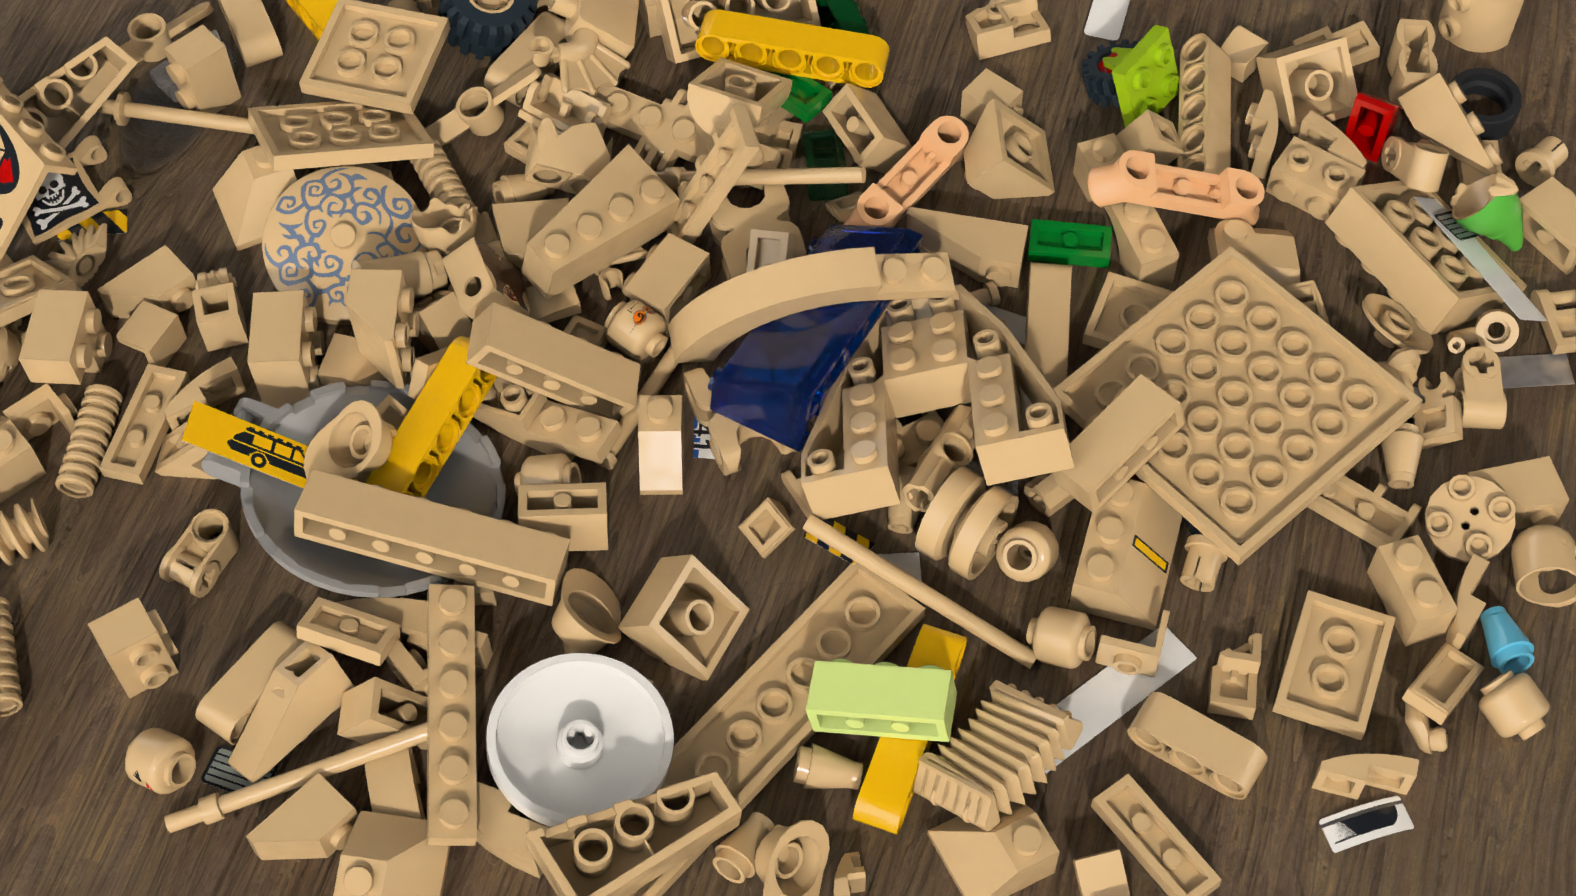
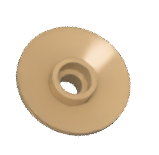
[1362,293,1434,354]

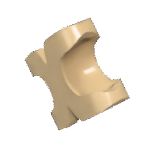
[708,185,807,281]
[684,348,801,476]

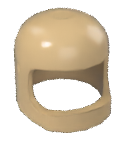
[1511,524,1576,608]

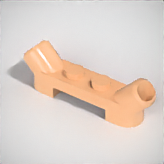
[838,115,969,249]
[1087,150,1265,226]

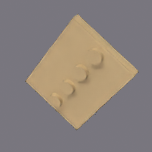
[248,101,434,171]

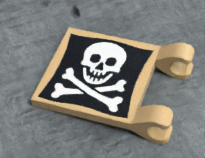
[22,135,133,246]

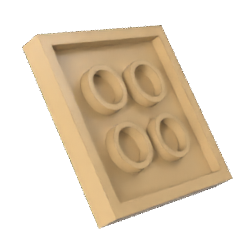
[299,0,450,115]

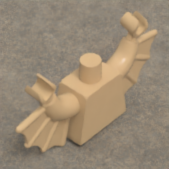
[529,0,639,95]
[441,198,648,300]

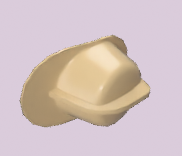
[304,400,397,480]
[551,568,621,654]
[754,820,830,896]

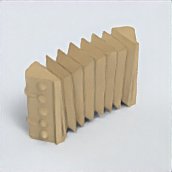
[913,680,1083,831]

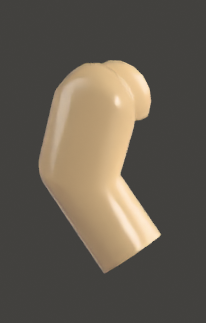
[1405,702,1448,754]

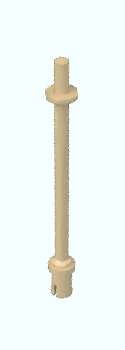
[96,91,254,134]

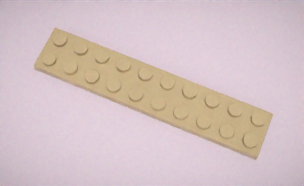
[629,563,925,896]

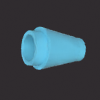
[1480,606,1535,674]

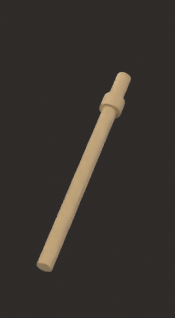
[654,167,866,191]
[164,722,427,833]

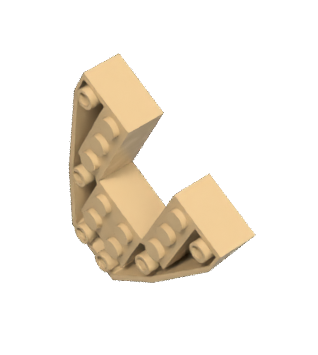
[801,284,1075,520]

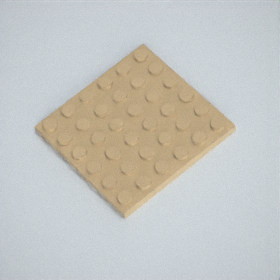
[1053,246,1423,566]

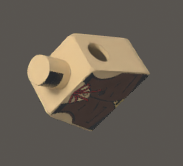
[442,237,530,320]

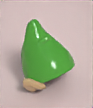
[1450,172,1524,252]

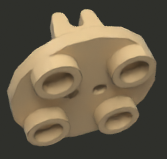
[1425,475,1516,563]

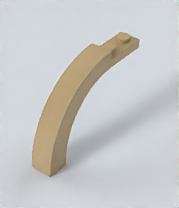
[668,247,955,363]

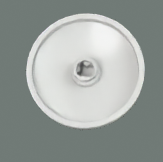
[486,653,674,827]

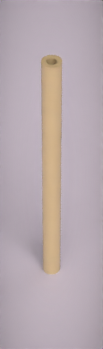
[802,514,1037,669]

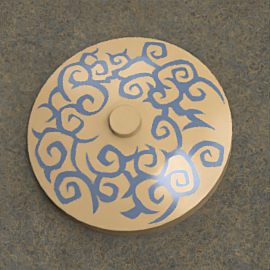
[262,166,428,325]

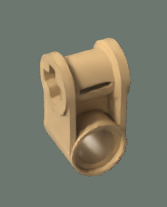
[1381,136,1449,192]
[1453,346,1507,429]
[159,509,239,598]

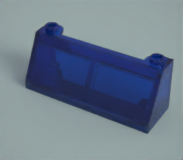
[708,224,923,452]

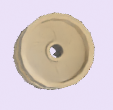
[915,467,1019,580]

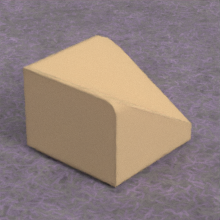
[1221,25,1269,83]

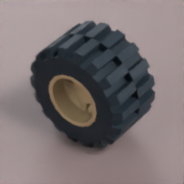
[437,0,538,61]

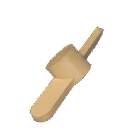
[119,2,214,66]
[425,64,542,147]

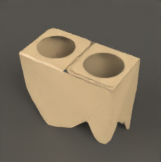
[524,117,613,195]

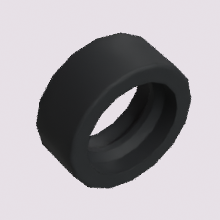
[1450,67,1522,140]

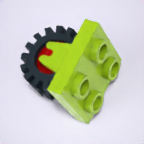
[1081,25,1180,128]

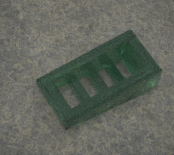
[801,130,848,201]

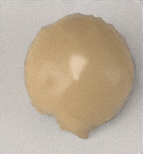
[410,198,478,256]

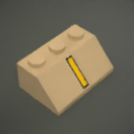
[1068,479,1183,631]

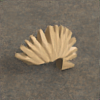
[44,223,107,291]

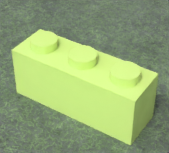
[805,659,957,742]

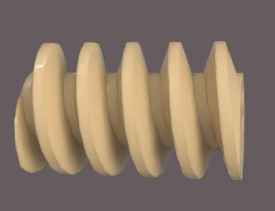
[0,497,49,566]

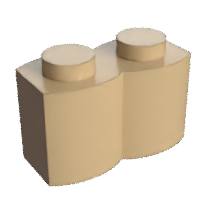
[1387,19,1438,109]

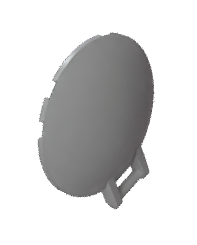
[201,380,506,598]

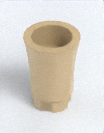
[352,250,447,299]

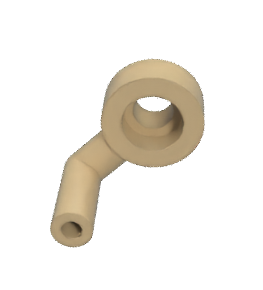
[1446,309,1519,354]

